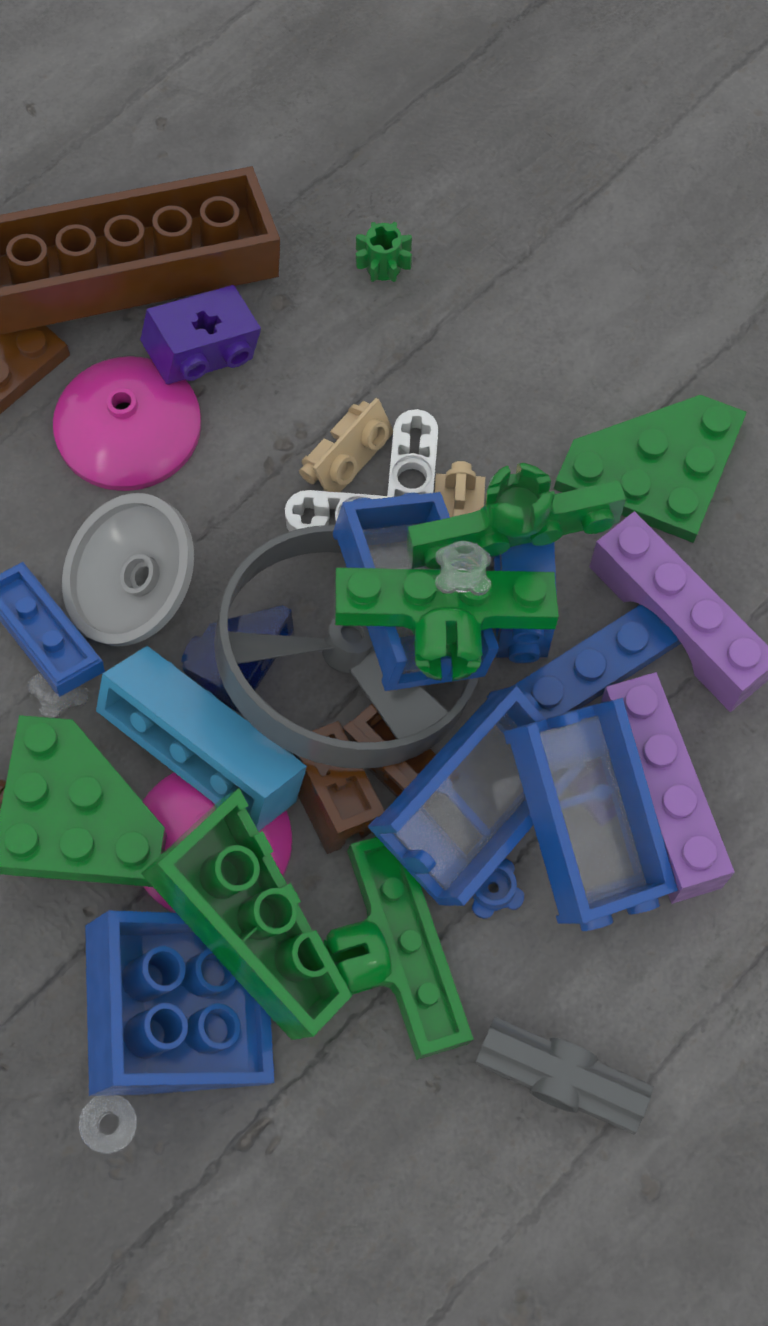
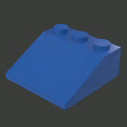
[85,910,275,1096]

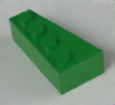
[141,788,352,1040]

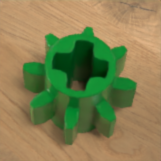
[356,222,412,282]

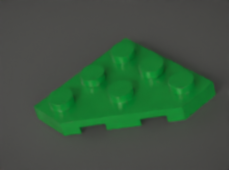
[554,395,747,543]
[0,715,167,887]

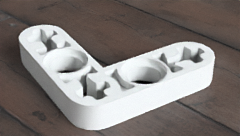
[285,409,438,543]

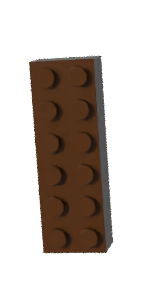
[0,166,280,335]

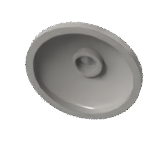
[62,493,194,646]

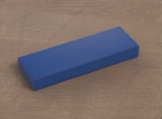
[0,562,105,697]

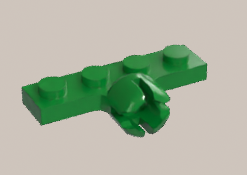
[407,463,626,569]
[335,567,559,681]
[323,837,474,1060]

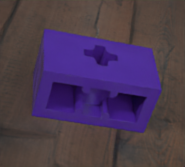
[140,285,261,385]

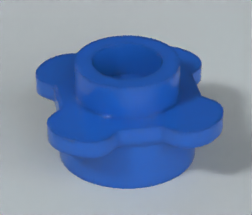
[472,858,524,919]

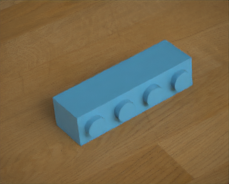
[96,646,307,831]

